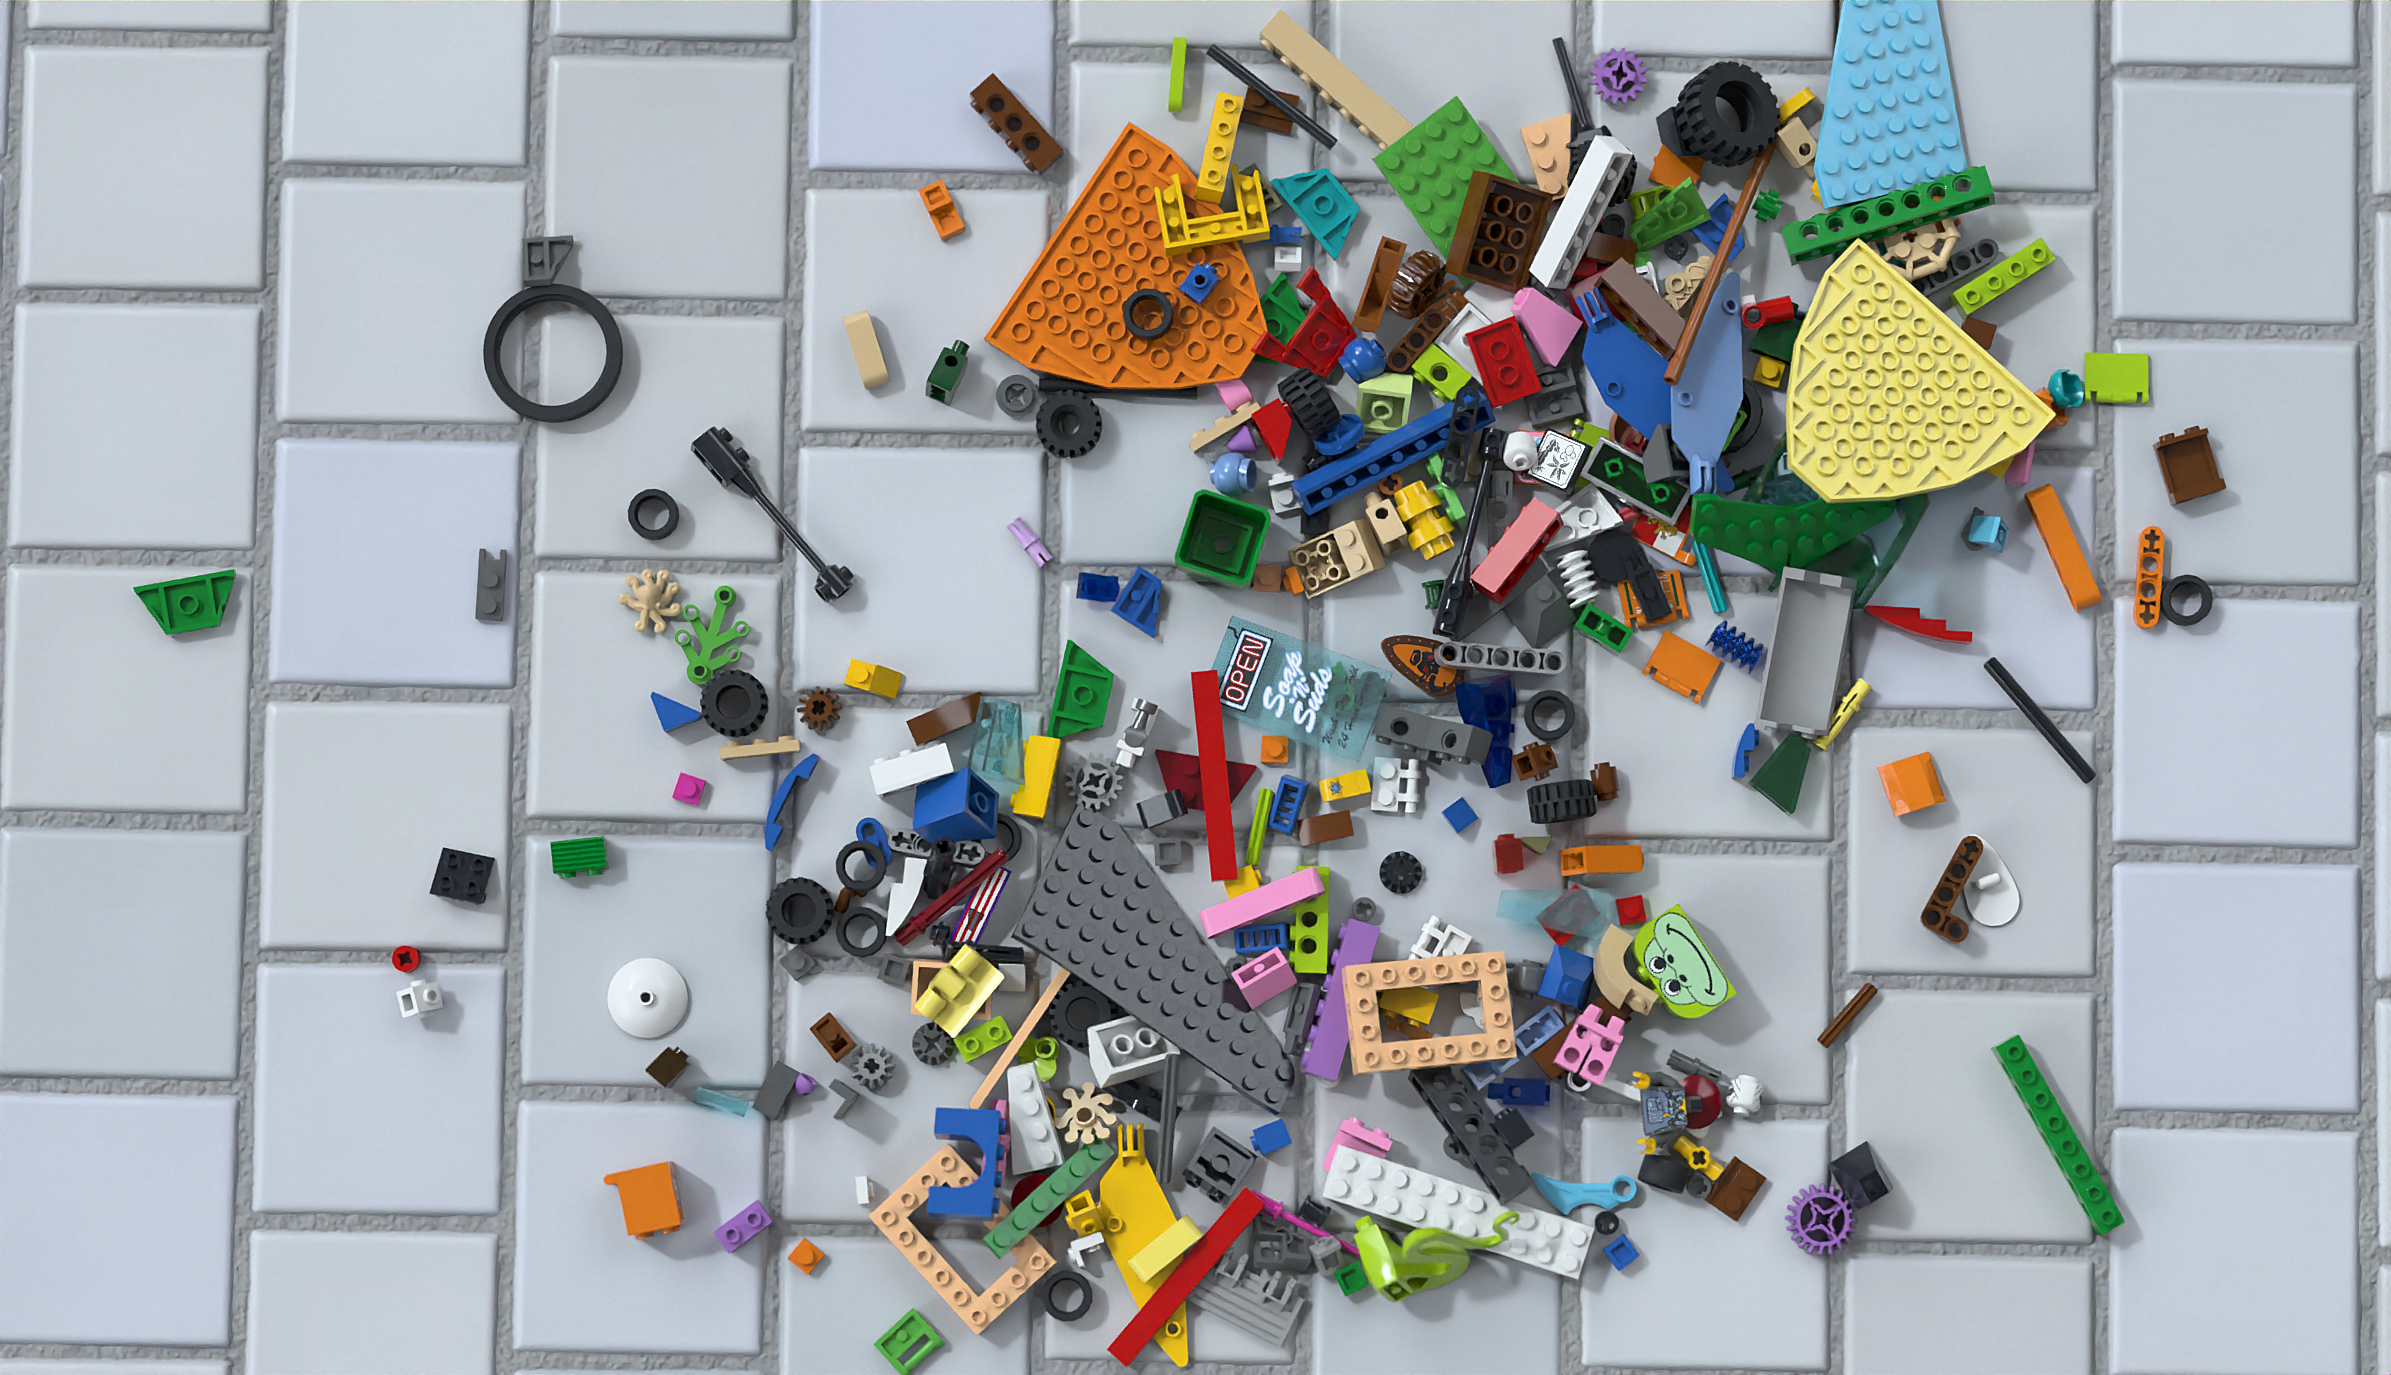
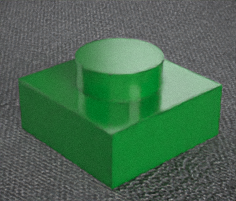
[1333,1261,1369,1297]

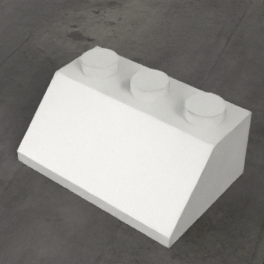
[870,740,955,799]
[1088,1016,1180,1088]

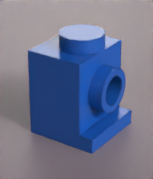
[1179,263,1220,307]

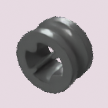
[1352,897,1376,921]
[1686,1174,1711,1198]

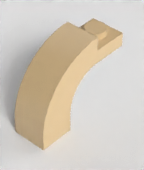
[1593,924,1659,1016]

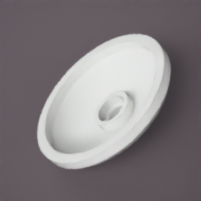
[608,958,688,1038]

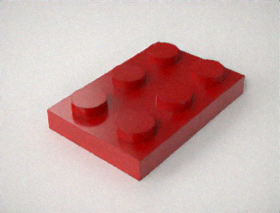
[1464,315,1542,409]

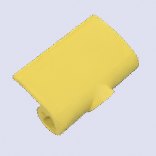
[914,944,1004,1038]

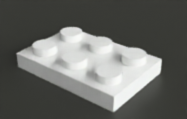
[1434,303,1493,387]

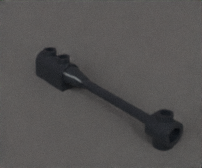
[690,426,854,603]
[1432,427,1509,640]

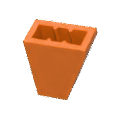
[1560,845,1644,876]

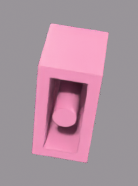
[1231,947,1298,1009]

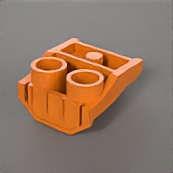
[1877,752,1947,817]

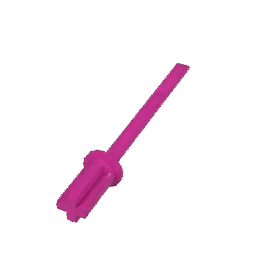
[1252,1189,1361,1259]

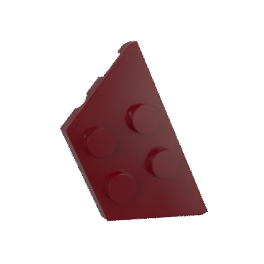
[1155,749,1257,811]

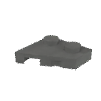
[522,235,574,287]

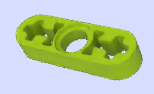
[1168,37,1187,113]

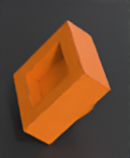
[1282,566,1304,597]
[1261,735,1288,764]
[787,1237,825,1275]

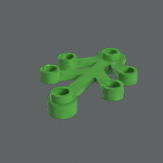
[675,586,750,685]

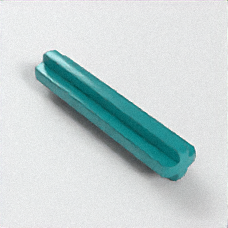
[1691,540,1728,614]

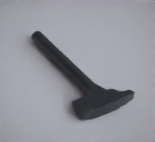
[1552,37,1612,149]

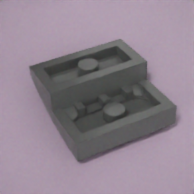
[1524,361,1584,429]

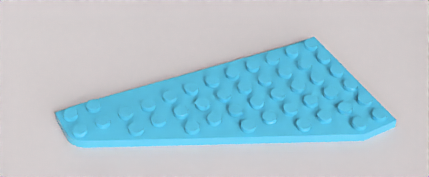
[1813,0,1968,210]

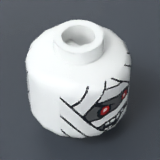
[1726,1075,1764,1116]

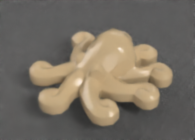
[619,569,682,634]
[1054,1082,1117,1146]

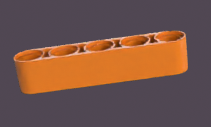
[2024,483,2102,612]

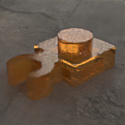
[1387,1017,1433,1041]

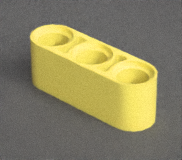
[1127,1214,1204,1283]

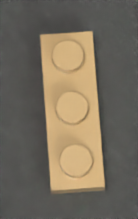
[1189,402,1260,454]
[719,736,801,761]

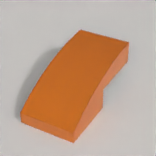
[918,179,966,242]

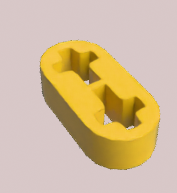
[1777,87,1816,125]

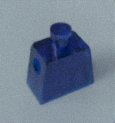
[1488,1078,1551,1107]

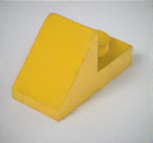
[844,659,903,699]

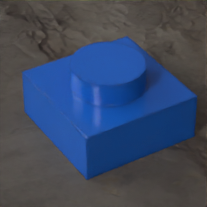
[1602,1234,1640,1271]

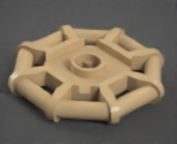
[1866,203,1961,283]

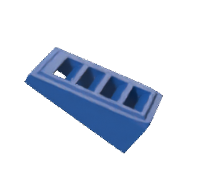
[1267,774,1310,835]
[1234,922,1292,954]

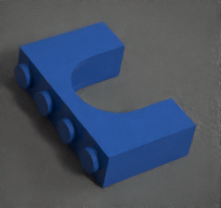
[927,1107,1006,1222]

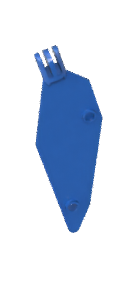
[1574,287,1735,493]

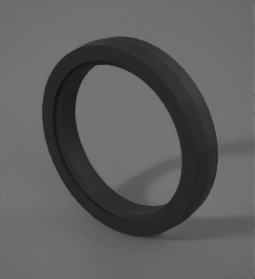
[483,283,623,423]

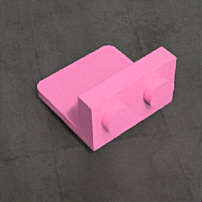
[1323,1117,1393,1172]

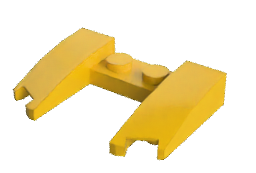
[1154,164,1270,256]

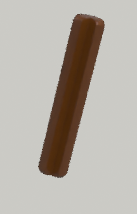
[1817,983,1878,1048]

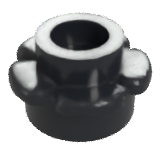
[929,921,951,947]

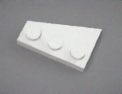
[1544,482,1624,552]

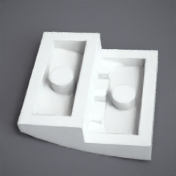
[1463,282,1530,323]

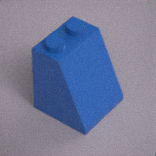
[912,767,999,843]

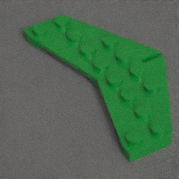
[1690,493,1896,573]

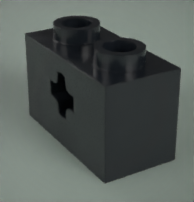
[1492,1107,1535,1150]

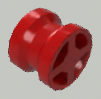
[392,945,421,973]

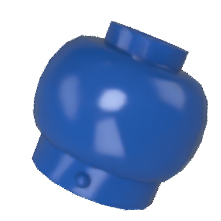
[1338,337,1387,385]

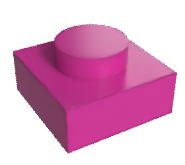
[672,772,706,806]

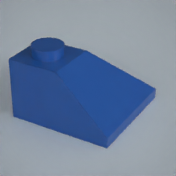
[1538,944,1595,1011]

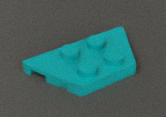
[1270,167,1360,261]

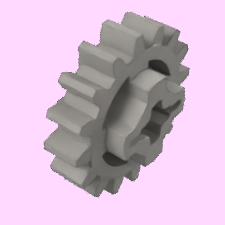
[1066,752,1123,810]

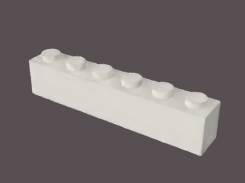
[1529,135,1633,289]

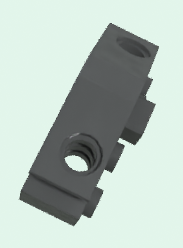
[1371,703,1493,766]

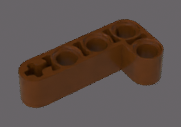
[1920,836,1983,943]

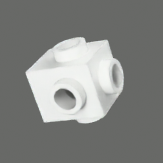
[396,979,444,1020]

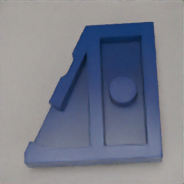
[1689,193,1746,263]

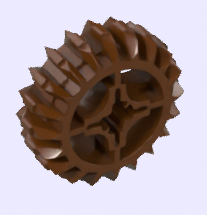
[1387,250,1446,320]

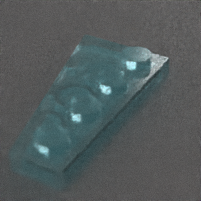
[1495,888,1611,940]

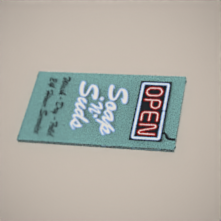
[1211,616,1392,763]

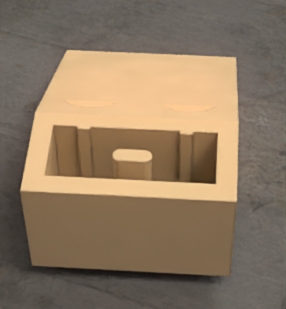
[1288,518,1386,599]

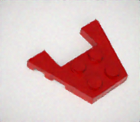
[1250,267,1357,378]

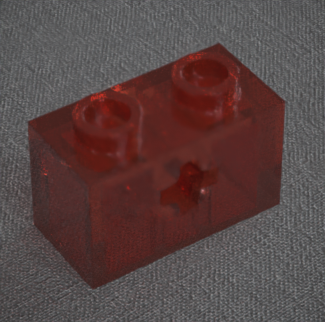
[1491,834,1524,875]

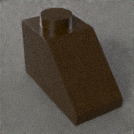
[645,1046,691,1089]

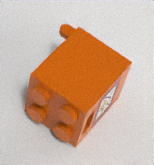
[603,1161,686,1240]

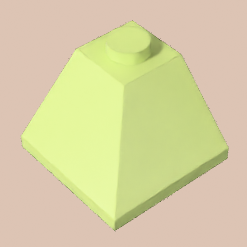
[1355,372,1413,434]

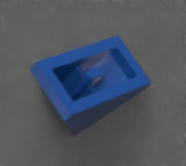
[650,691,703,733]

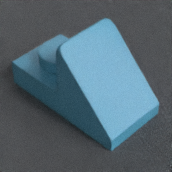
[1968,516,2009,553]

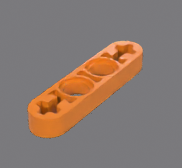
[2133,526,2164,629]

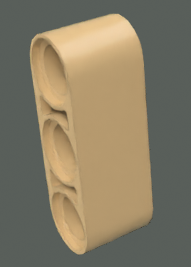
[842,310,890,390]

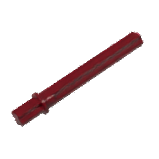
[894,848,1009,947]

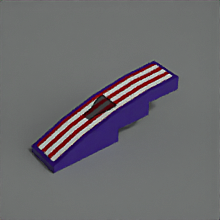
[949,866,1012,961]

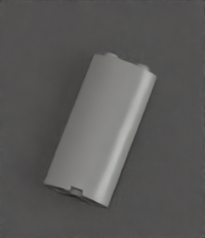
[1755,566,1857,740]

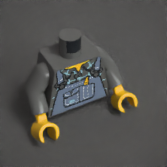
[1632,1071,1702,1154]

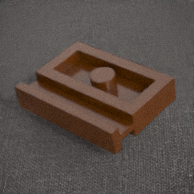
[1239,87,1299,134]
[1704,1156,1767,1222]

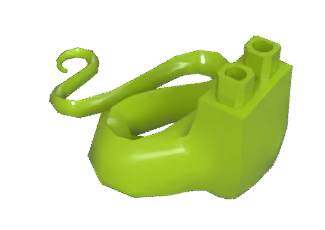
[1353,1211,1521,1302]

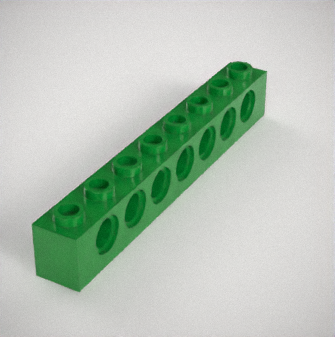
[1781,165,1995,266]
[1991,1034,2125,1235]

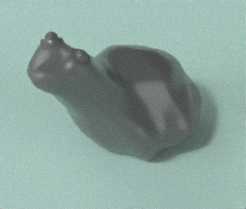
[1961,507,1984,551]

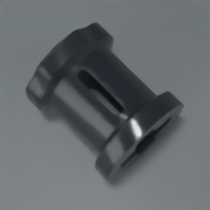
[1297,1194,1331,1228]

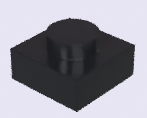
[1301,507,1327,535]

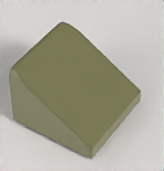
[1518,837,1552,856]

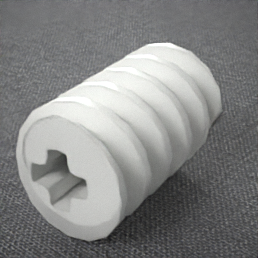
[1555,550,1601,609]

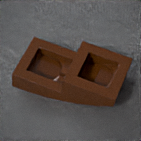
[1583,232,1637,266]
[1297,810,1354,847]

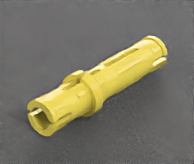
[1812,678,1872,752]

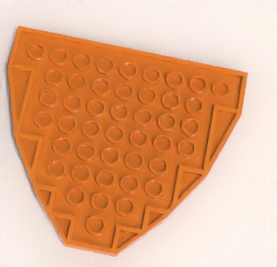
[984,122,1268,389]

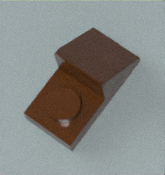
[809,1011,857,1063]

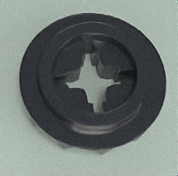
[1379,851,1422,894]

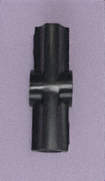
[923,837,957,900]
[1102,1079,1183,1121]

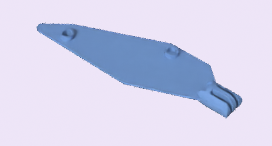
[1671,272,1743,495]

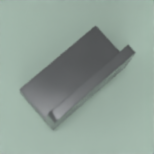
[829,1079,859,1121]

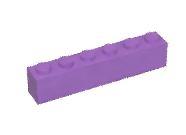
[1300,918,1381,1083]

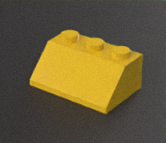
[1009,735,1062,821]

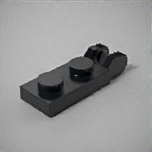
[1619,546,1672,623]

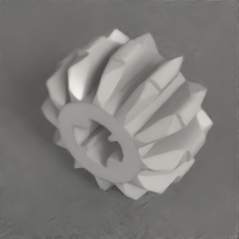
[849,1044,895,1089]

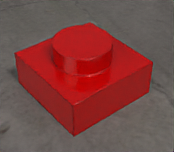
[1615,895,1647,926]

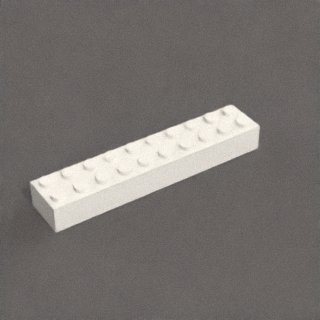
[1321,1144,1594,1279]

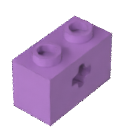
[713,1200,775,1254]

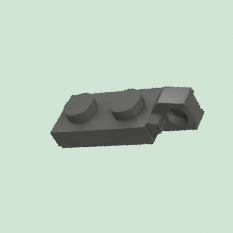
[1282,981,1322,1057]

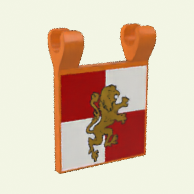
[1629,505,1696,568]

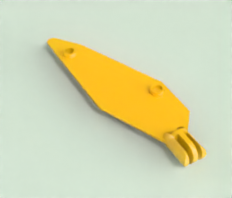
[1100,1123,1188,1367]

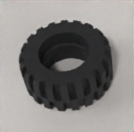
[1676,61,1780,168]

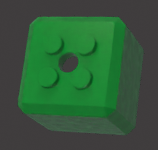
[1174,489,1271,591]

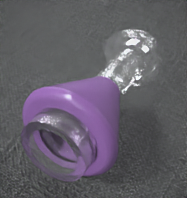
[1201,424,1262,465]

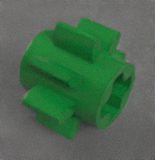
[1751,188,1784,223]

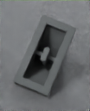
[752,1060,800,1120]

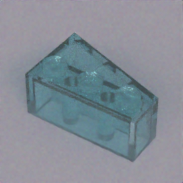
[966,696,1025,785]

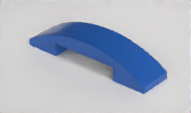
[765,753,820,852]

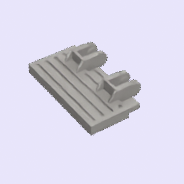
[1186,1247,1305,1347]

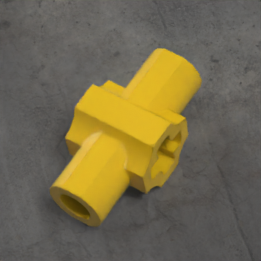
[1672,1135,1724,1181]

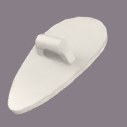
[1961,834,2020,926]

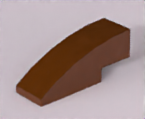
[906,691,991,747]

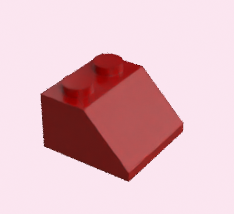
[1251,398,1294,466]

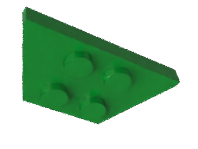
[1253,272,1306,365]
[133,569,236,636]
[1046,639,1114,739]

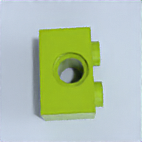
[1411,342,1472,403]
[953,1015,1013,1063]

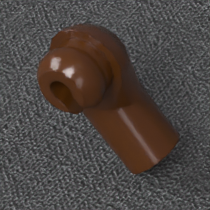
[834,880,868,914]

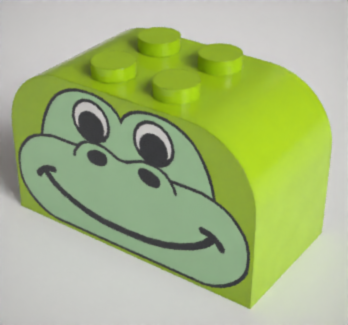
[1631,904,1737,1020]

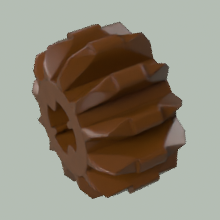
[797,686,842,732]

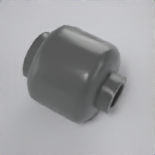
[1510,959,1546,1000]

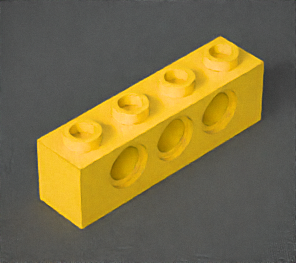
[1194,91,1244,204]

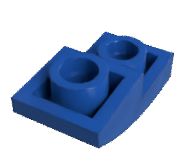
[1731,723,1759,779]

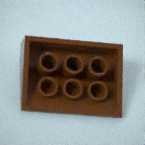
[1443,170,1554,294]

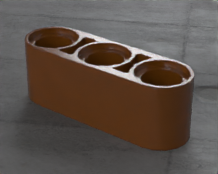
[1387,308,1447,374]

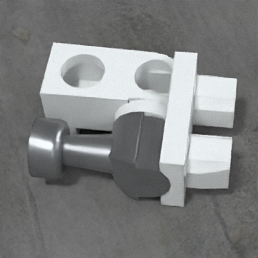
[1116,698,1160,770]

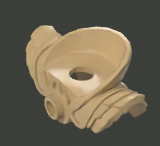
[1662,256,1732,320]

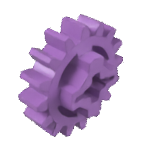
[1590,48,1647,106]

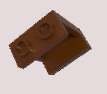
[2153,425,2226,506]

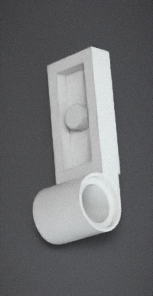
[1566,1067,1641,1103]

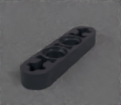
[1440,386,1480,488]

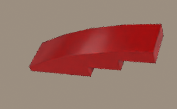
[1864,605,1972,645]

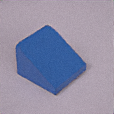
[1441,797,1478,834]

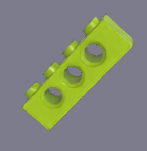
[1949,237,2056,320]
[1289,866,1330,974]

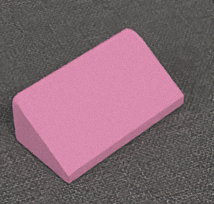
[2005,437,2036,486]

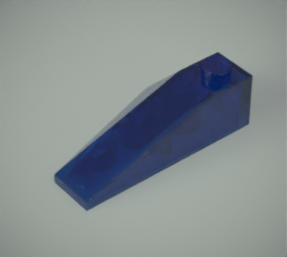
[1455,673,1517,788]

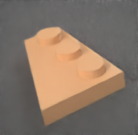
[1520,113,1571,202]

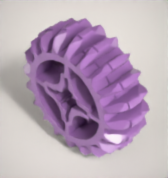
[1785,1183,1858,1256]

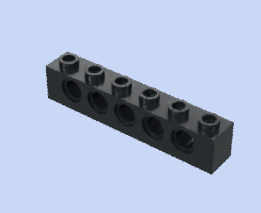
[1408,1066,1531,1206]

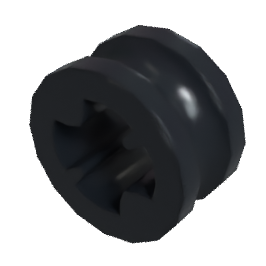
[1664,235,1689,260]
[1594,1211,1619,1235]

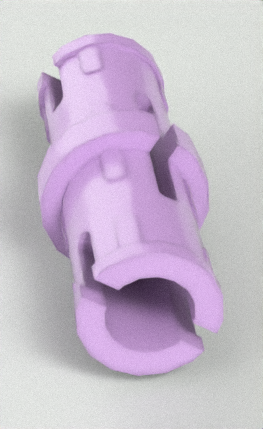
[1007,517,1053,568]

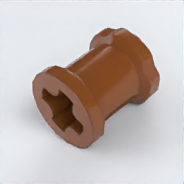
[1378,472,1402,498]

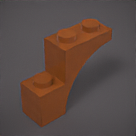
[1351,236,1407,334]

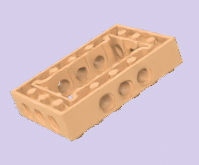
[1341,951,1517,1076]
[869,1143,1057,1335]

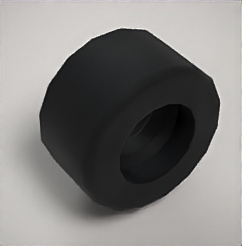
[1638,1154,1690,1194]

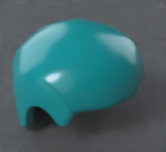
[2048,369,2084,409]

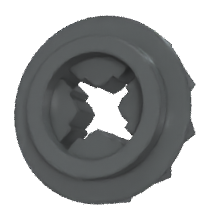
[996,375,1038,417]
[912,1022,955,1065]

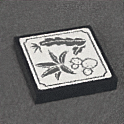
[1525,427,1593,495]

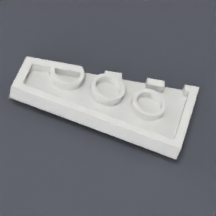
[1007,1062,1065,1175]

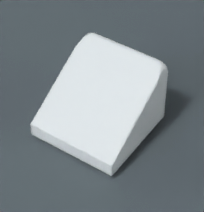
[999,964,1026,992]

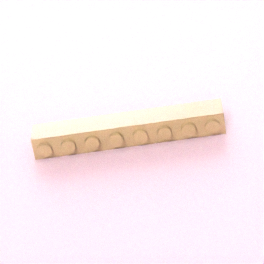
[1259,9,1414,151]

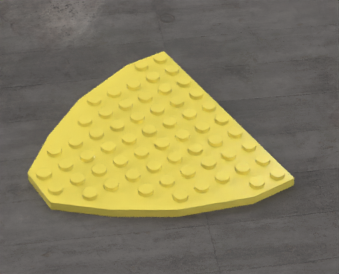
[1786,238,2056,503]

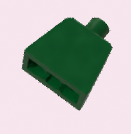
[1748,302,1803,366]
[925,340,970,406]

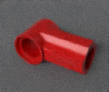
[1741,295,1794,329]

